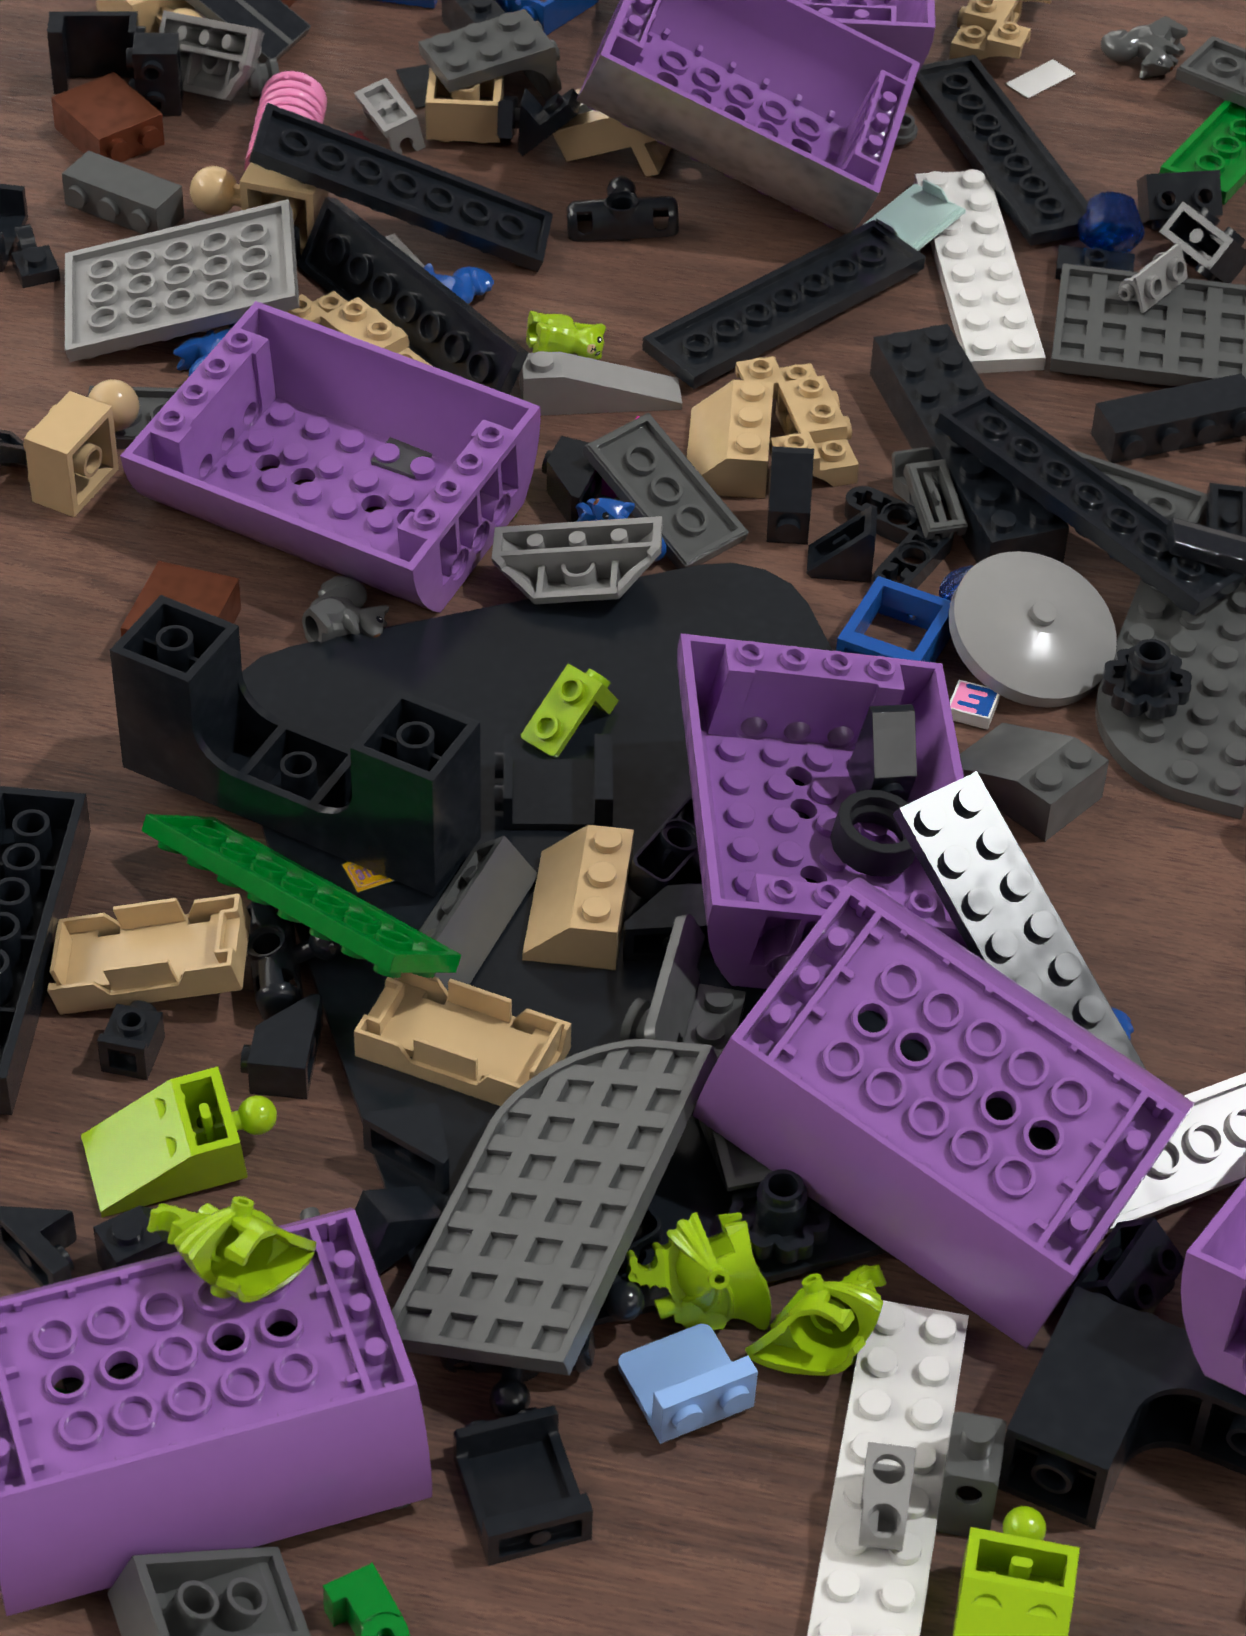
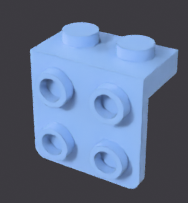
[618,1324,758,1444]

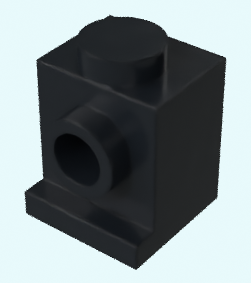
[97,1000,165,1080]

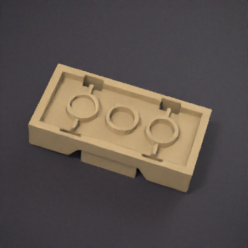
[47,893,251,1015]
[354,973,571,1106]

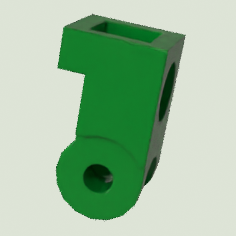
[323,1562,410,1636]

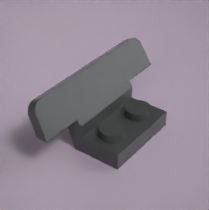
[644,914,746,1050]

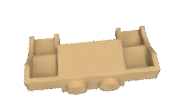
[949,0,1052,60]
[287,291,431,366]
[735,356,859,487]

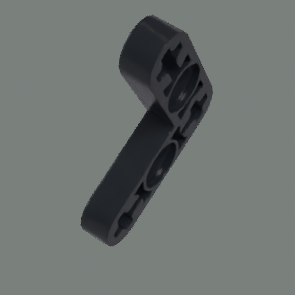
[844,486,954,589]

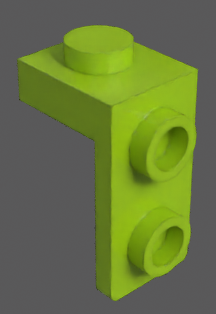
[521,663,619,759]

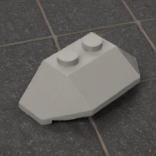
[159,11,264,101]
[491,516,663,604]

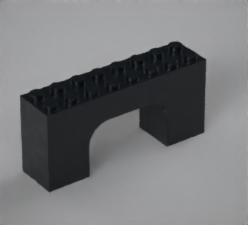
[110,595,481,897]
[998,1286,1246,1529]

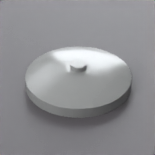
[949,551,1117,708]

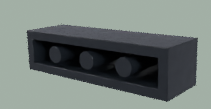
[1091,373,1246,463]

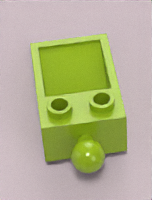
[81,1067,277,1218]
[952,1506,1080,1636]

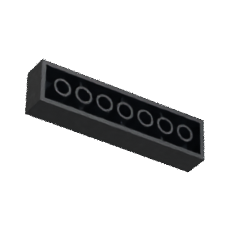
[870,324,1069,563]
[0,786,91,1115]

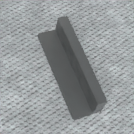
[419,836,537,991]

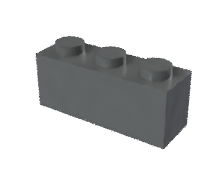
[62,150,184,234]

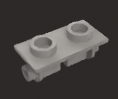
[1118,243,1188,313]

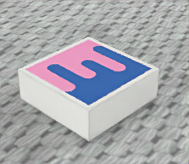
[950,680,1000,730]

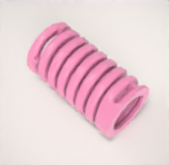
[244,71,327,171]

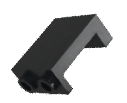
[453,1406,593,1566]

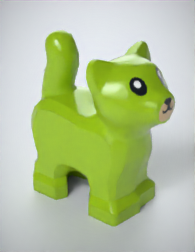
[526,311,606,360]

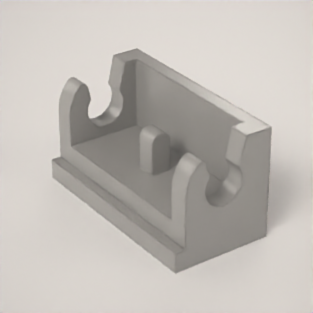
[354,77,425,154]

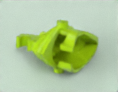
[147,1196,317,1303]
[625,1212,771,1330]
[745,1264,887,1376]

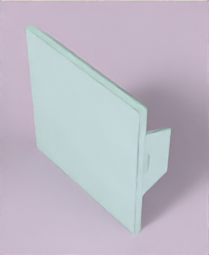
[863,179,966,251]

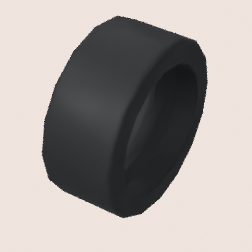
[830,790,915,877]

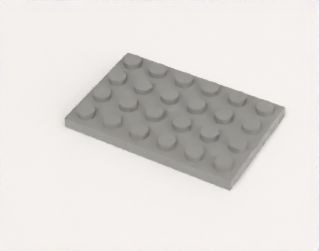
[65,199,300,362]

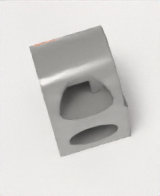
[858,1442,916,1551]

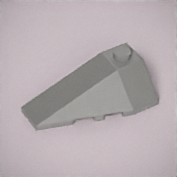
[518,351,683,416]

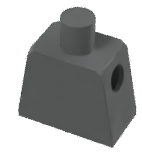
[936,1411,1007,1537]

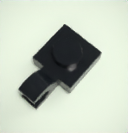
[11,224,60,288]

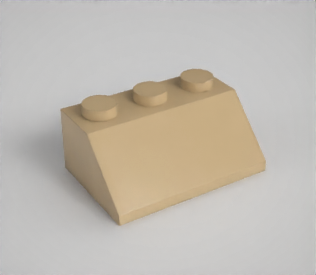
[687,380,774,499]
[522,825,634,970]

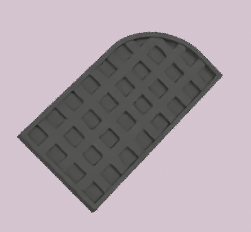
[1050,263,1246,387]
[1095,574,1246,819]
[392,1039,718,1376]

